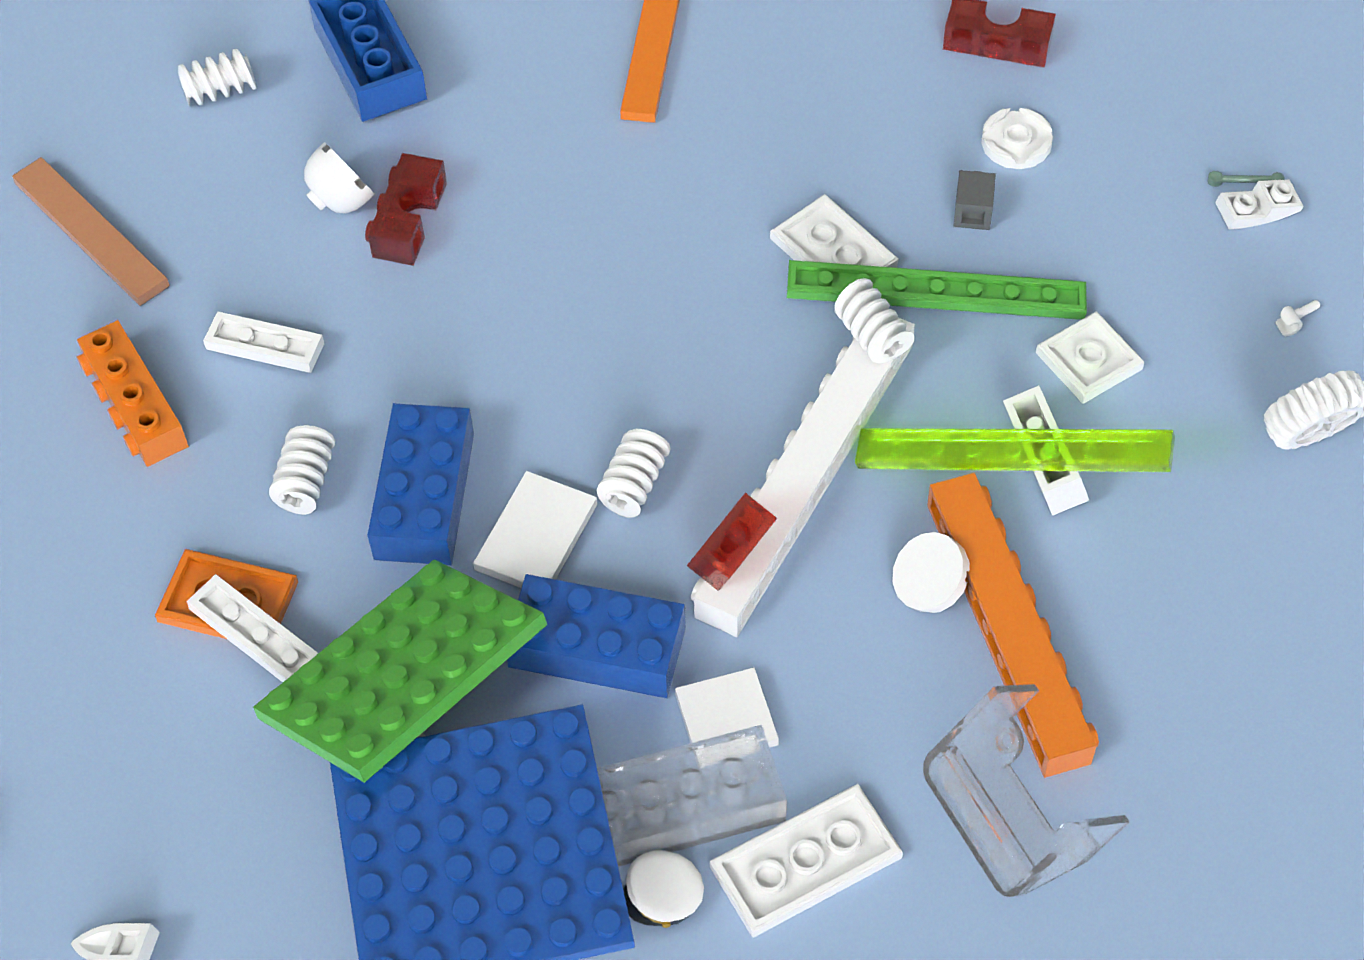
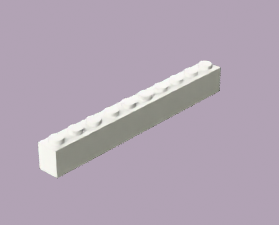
[691,317,915,637]

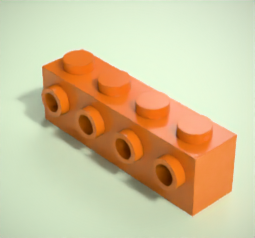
[76,320,189,467]

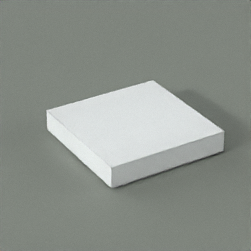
[1036,311,1144,404]
[675,668,779,766]

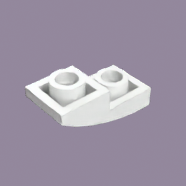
[1215,179,1304,230]

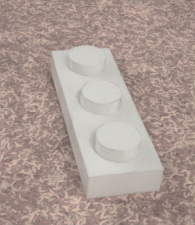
[203,311,324,373]

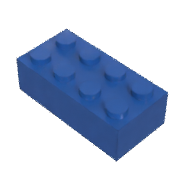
[308,0,427,122]
[367,403,474,566]
[507,574,686,699]

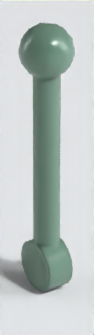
[1207,171,1285,187]

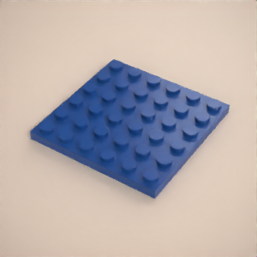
[330,704,635,960]

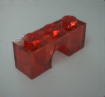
[943,0,1056,68]
[365,153,447,266]

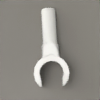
[1275,300,1320,337]

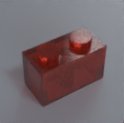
[686,492,777,591]

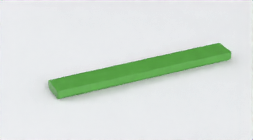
[787,260,1087,320]

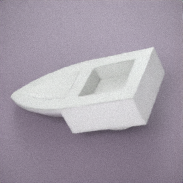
[71,923,160,960]

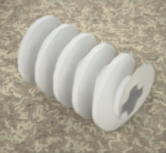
[178,49,257,108]
[834,278,915,363]
[269,425,335,515]
[597,429,671,518]

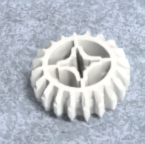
[1264,371,1364,449]

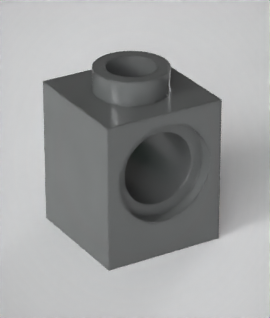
[953,170,996,230]

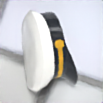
[623,850,704,928]

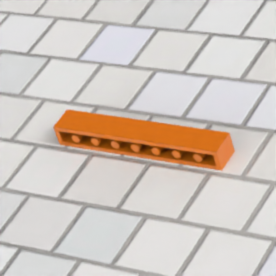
[927,472,1099,778]

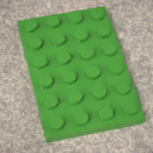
[253,559,547,783]

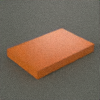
[155,549,298,639]

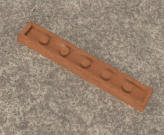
[12,157,170,306]

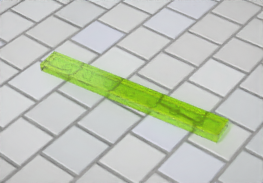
[855,428,1175,472]

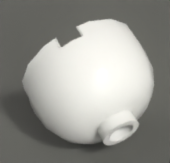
[304,142,375,214]

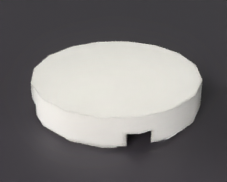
[981,108,1053,169]
[892,532,970,613]

